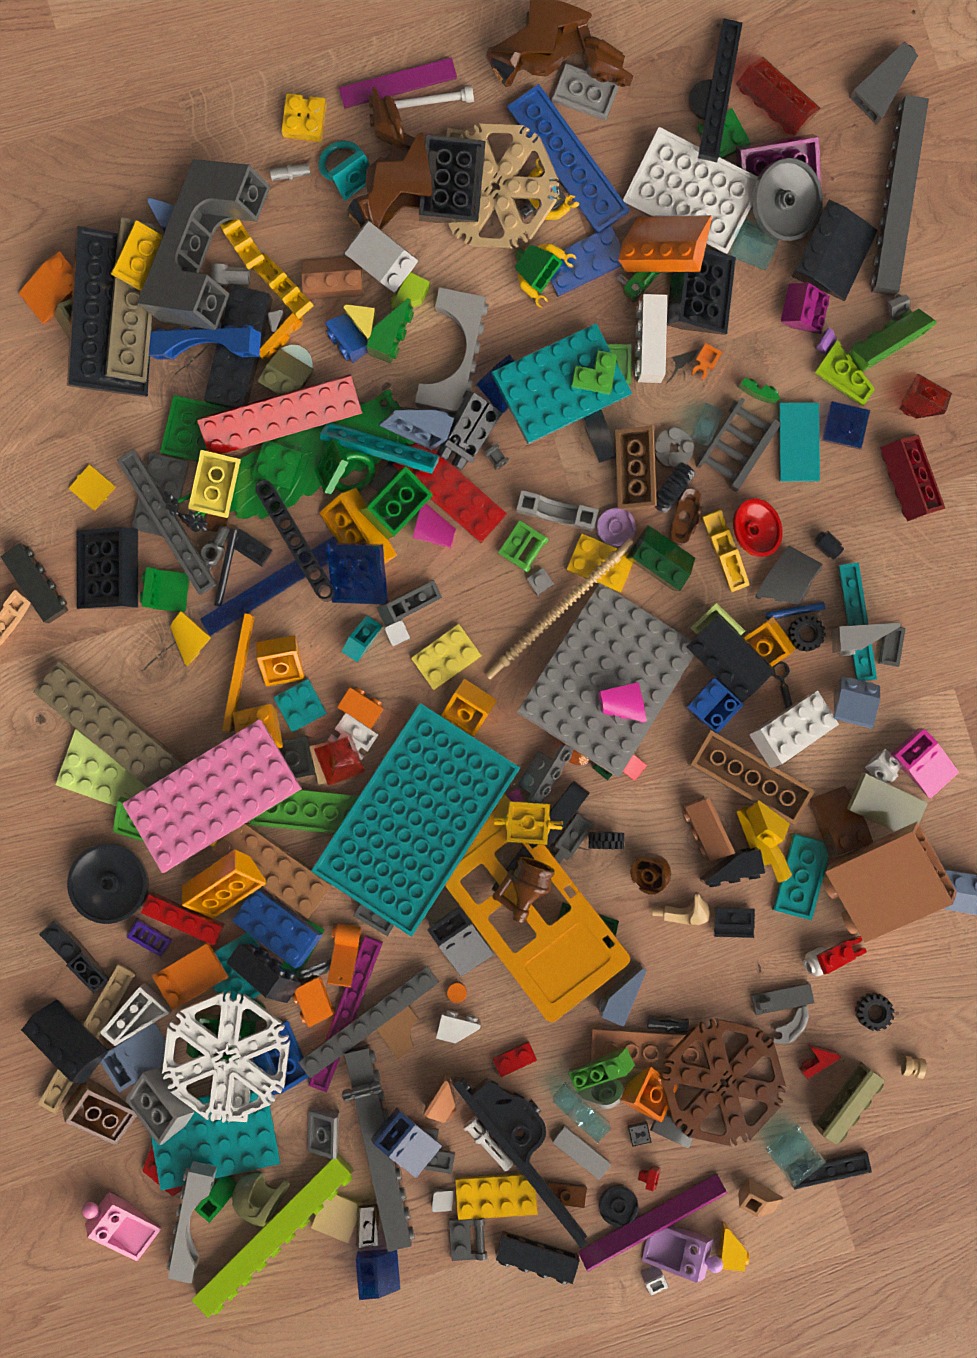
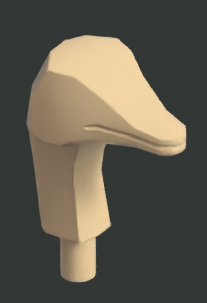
[652,892,709,925]

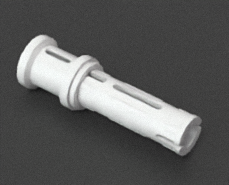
[463,1116,514,1171]

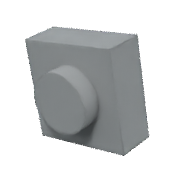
[527,568,554,596]

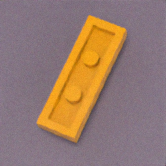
[259,313,304,362]

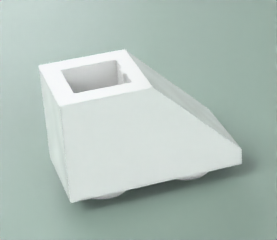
[436,1010,481,1043]

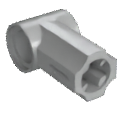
[211,264,250,288]

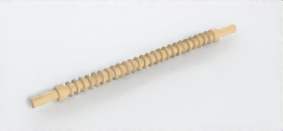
[485,538,635,680]

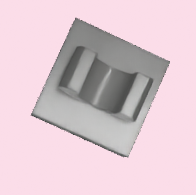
[887,293,910,320]

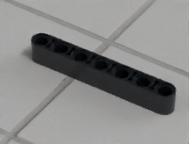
[255,480,336,602]
[491,781,590,892]

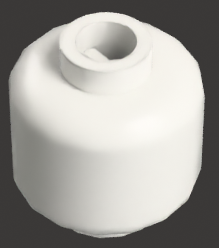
[803,947,826,976]

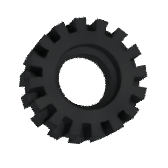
[787,615,826,652]
[588,832,624,850]
[855,993,895,1031]

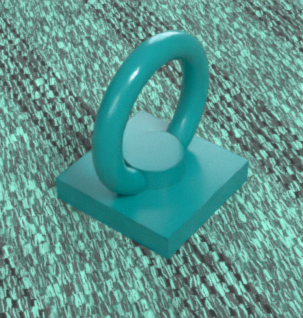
[318,140,370,201]

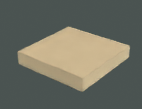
[311,1194,363,1243]

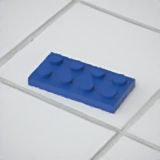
[550,226,622,297]

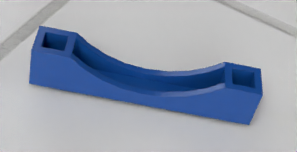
[149,325,261,360]

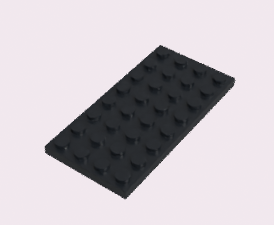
[67,226,152,398]

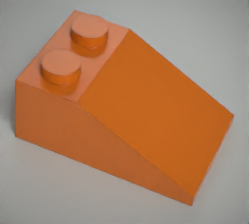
[19,251,74,324]
[152,943,228,1010]

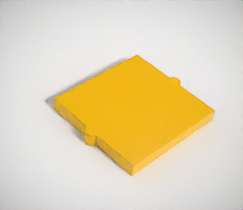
[68,464,116,511]

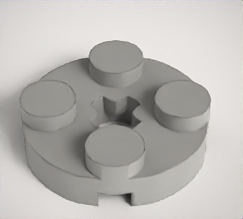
[654,427,694,468]

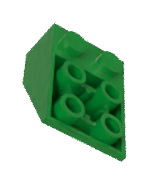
[366,298,414,364]

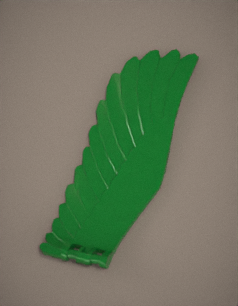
[229,389,414,519]

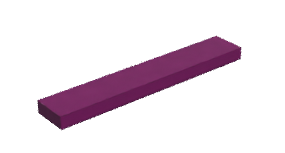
[339,57,457,109]

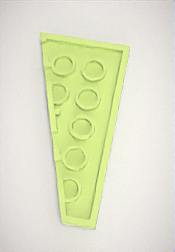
[55,729,147,807]

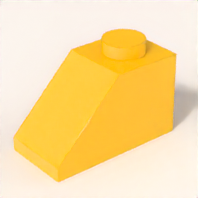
[746,800,790,849]
[718,1222,749,1272]

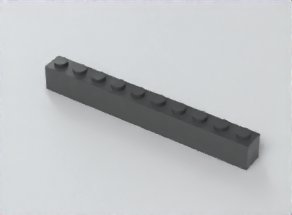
[870,95,929,296]
[345,1045,415,1252]

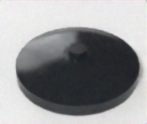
[67,843,149,924]

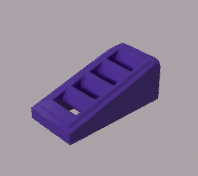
[126,918,172,957]

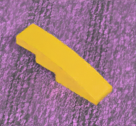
[219,219,265,270]
[252,254,313,319]
[701,509,750,592]
[736,806,792,883]

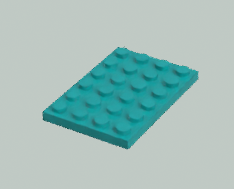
[491,323,632,445]
[151,1090,281,1190]

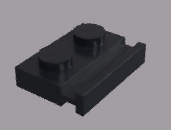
[713,907,755,938]

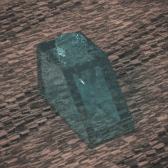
[691,402,723,446]

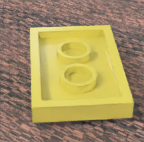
[411,624,482,690]

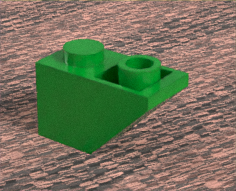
[194,1176,236,1223]

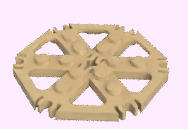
[448,124,559,249]

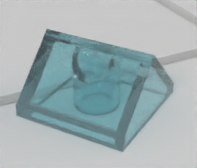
[730,220,779,271]

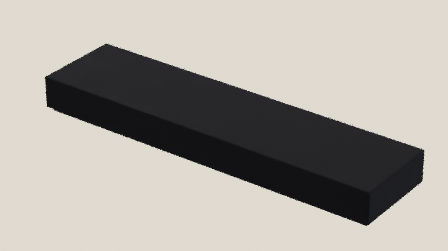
[789,1151,872,1190]

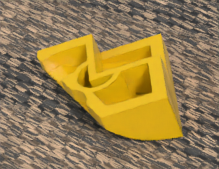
[170,611,211,666]

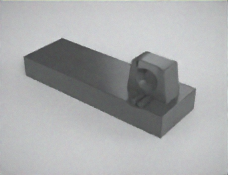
[751,982,815,1015]

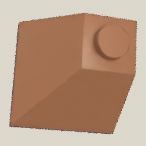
[423,1072,457,1123]

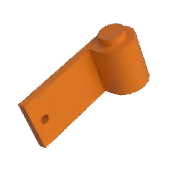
[327,923,362,987]

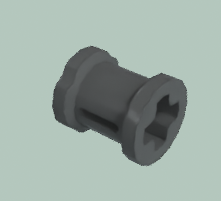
[484,444,509,470]

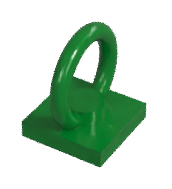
[315,439,375,494]

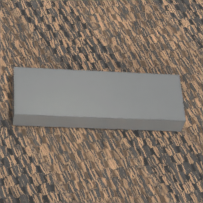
[552,1125,612,1180]

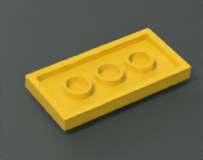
[455,1173,538,1220]

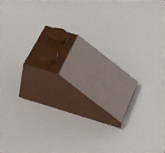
[810,786,873,855]
[62,1079,137,1145]

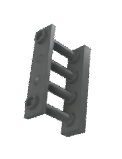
[697,398,781,492]

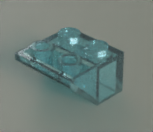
[766,1125,826,1187]

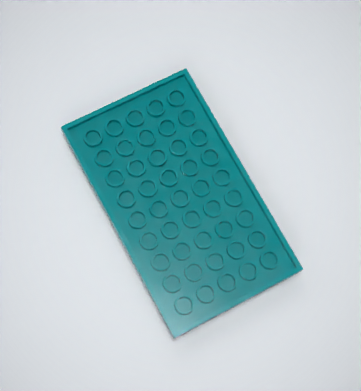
[311,703,520,937]

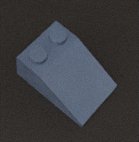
[379,410,454,450]
[597,963,647,1027]

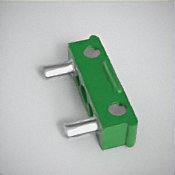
[617,272,660,302]

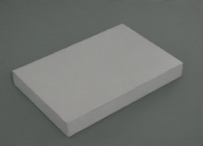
[552,63,619,122]

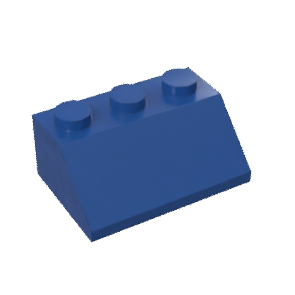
[253,1021,309,1095]

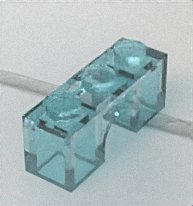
[552,1082,611,1143]

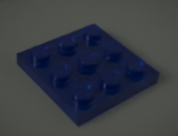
[326,543,388,605]

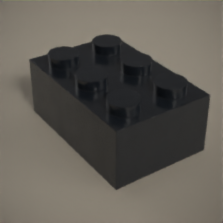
[226,943,300,1003]

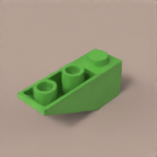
[568,1047,635,1091]

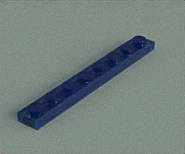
[200,536,345,636]

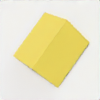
[343,304,377,341]

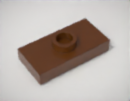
[547,1181,587,1208]

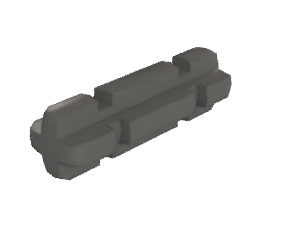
[299,959,332,982]
[342,1081,382,1102]

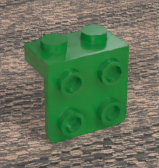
[139,567,190,612]

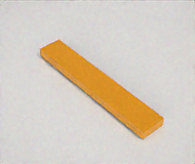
[222,613,255,732]

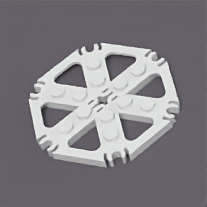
[162,991,290,1123]

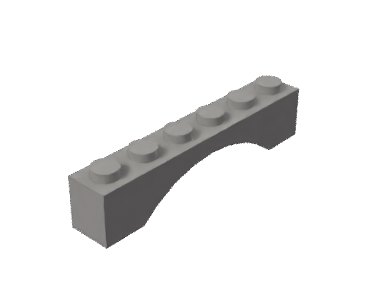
[166,1161,217,1284]

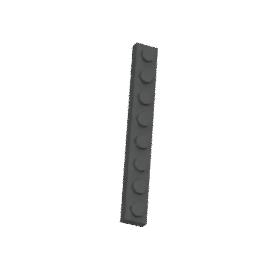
[117,449,217,595]
[298,965,439,1078]

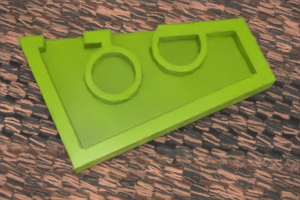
[814,340,875,407]

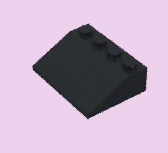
[419,135,486,223]
[792,199,878,301]
[667,248,736,335]
[77,526,138,609]

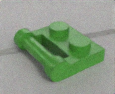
[498,520,549,573]

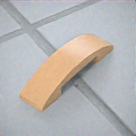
[0,590,31,645]

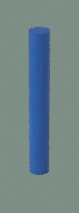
[765,602,825,620]

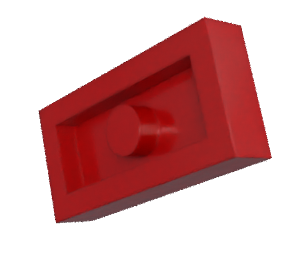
[493,1041,537,1077]

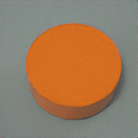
[447,982,467,1003]

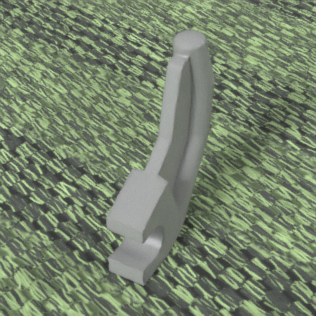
[772,1005,809,1044]

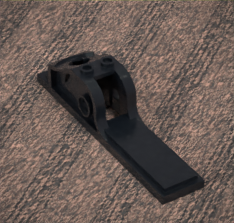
[451,1076,587,1248]

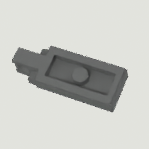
[553,813,594,864]

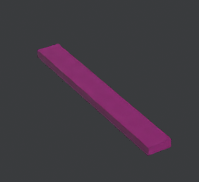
[308,935,383,1093]
[578,1174,728,1272]

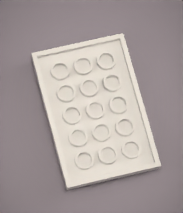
[623,127,758,254]

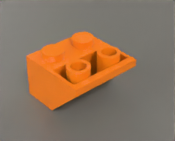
[292,976,335,1028]

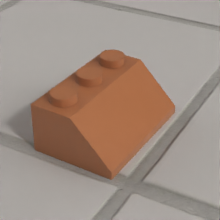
[302,257,364,300]
[682,796,735,861]

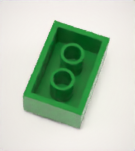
[360,466,433,539]

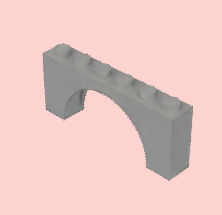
[415,287,489,414]

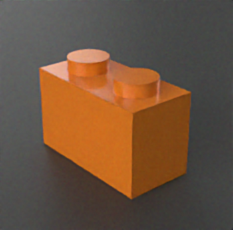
[337,686,384,729]

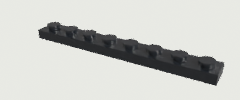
[697,18,743,163]

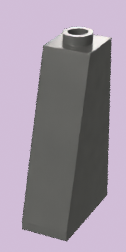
[850,41,918,125]

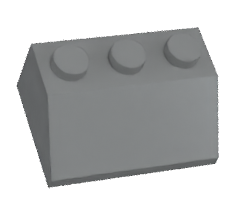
[126,1067,195,1145]

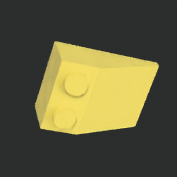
[188,450,241,518]

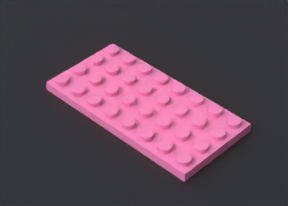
[122,719,302,873]

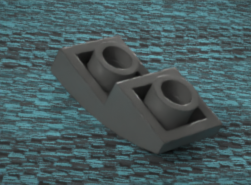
[650,1115,693,1148]

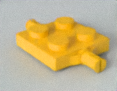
[494,802,563,845]

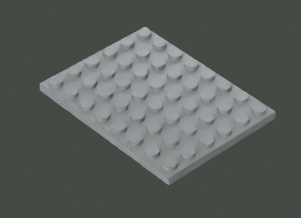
[517,583,694,778]

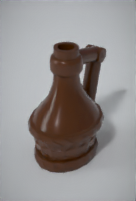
[492,857,555,923]

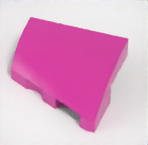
[413,503,456,548]
[597,682,646,723]

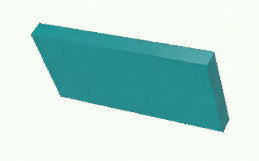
[779,403,820,482]
[772,833,829,921]

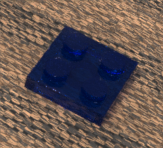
[822,401,870,450]

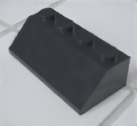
[686,614,776,703]
[21,1000,109,1083]

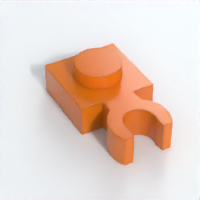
[691,343,723,381]

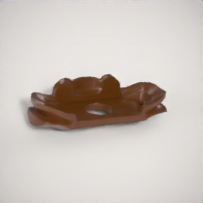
[669,488,702,545]

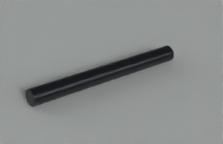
[214,528,238,607]

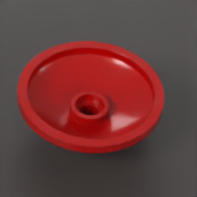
[733,498,783,557]

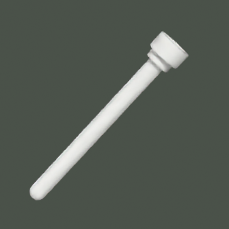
[395,86,474,109]

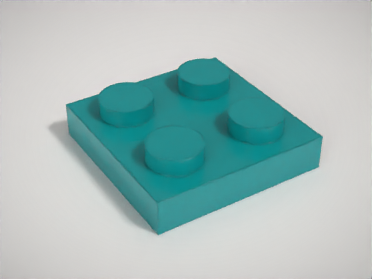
[273,679,327,732]

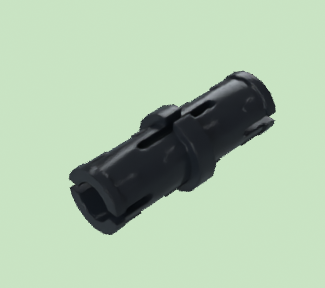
[647,1015,689,1032]

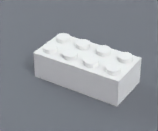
[634,294,667,383]
[749,691,839,768]

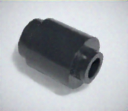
[814,531,844,560]

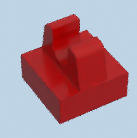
[638,1165,661,1191]

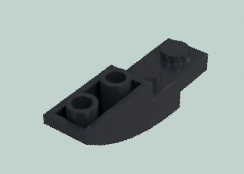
[39,920,109,994]

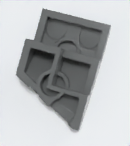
[755,546,823,604]

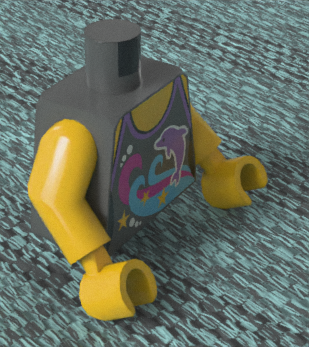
[518,157,579,220]

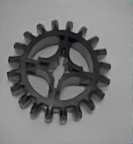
[655,462,695,513]

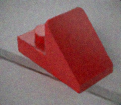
[799,1044,841,1079]

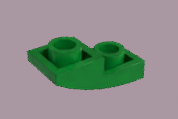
[738,377,781,404]

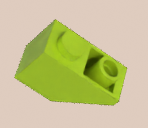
[390,272,430,311]

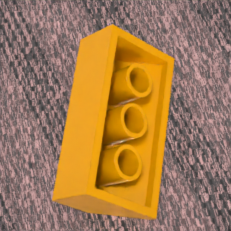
[319,488,397,579]
[182,849,266,919]

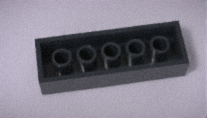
[204,285,273,408]

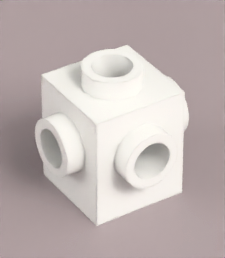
[865,749,902,783]

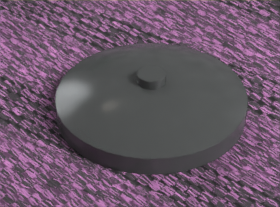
[752,158,823,241]

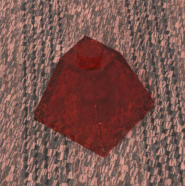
[899,374,952,419]
[314,734,365,786]

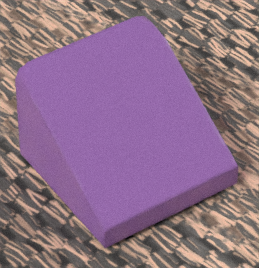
[815,328,837,355]

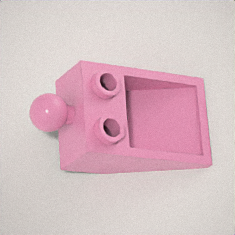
[82,1192,161,1261]

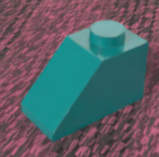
[341,616,383,663]

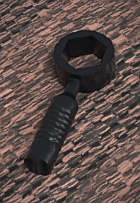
[772,661,793,708]

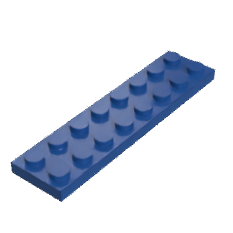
[507,84,630,233]

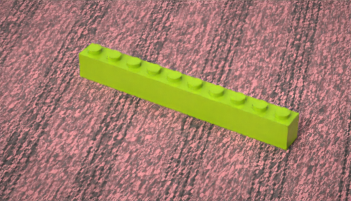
[192,1153,354,1318]

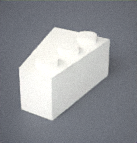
[100,983,173,1046]

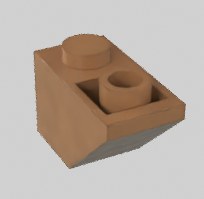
[738,1179,783,1217]

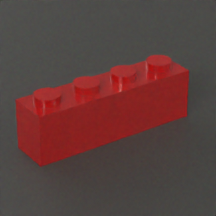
[141,892,226,945]

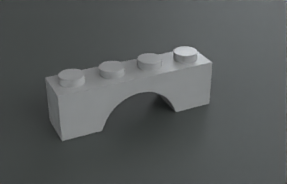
[516,490,599,532]

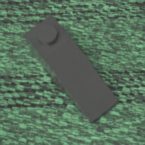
[377,580,442,625]

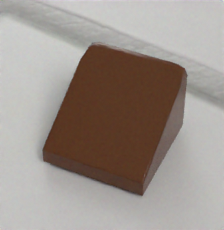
[206,514,229,532]

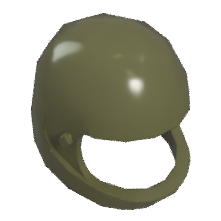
[232,1172,290,1227]

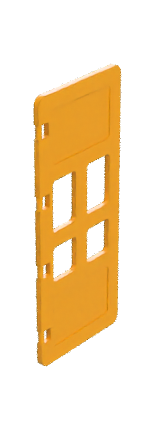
[445,793,630,1022]

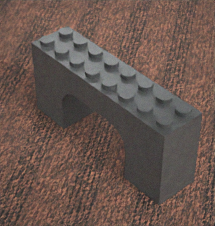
[137,159,270,330]

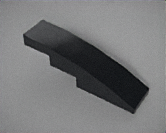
[582,409,616,463]

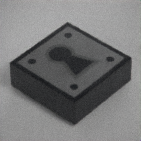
[627,1121,652,1147]

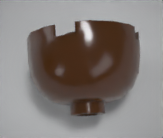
[630,853,672,895]

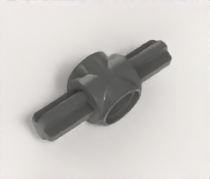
[201,525,230,571]

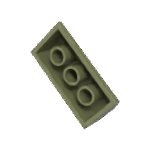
[814,1062,885,1145]

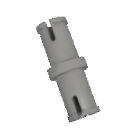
[270,163,310,181]

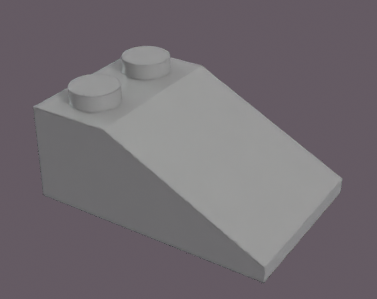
[344,220,418,293]
[831,623,900,656]

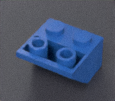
[325,314,368,363]
[685,678,744,734]

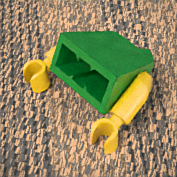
[515,243,576,307]

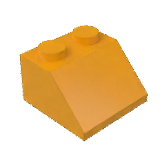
[256,635,305,687]
[441,679,497,737]

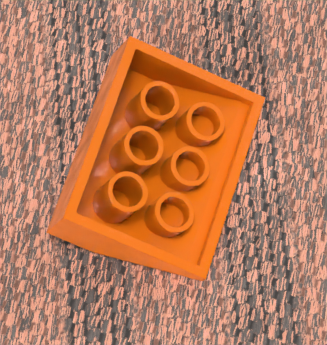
[618,215,712,272]

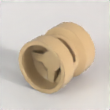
[901,1055,927,1079]

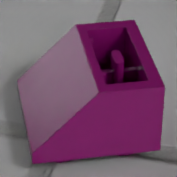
[781,282,830,334]

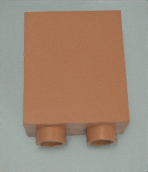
[822,821,957,942]

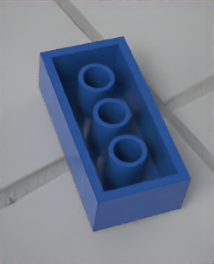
[232,888,323,968]

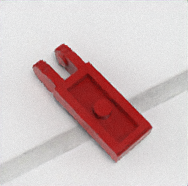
[816,936,867,974]

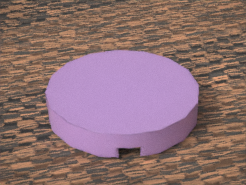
[596,507,636,547]

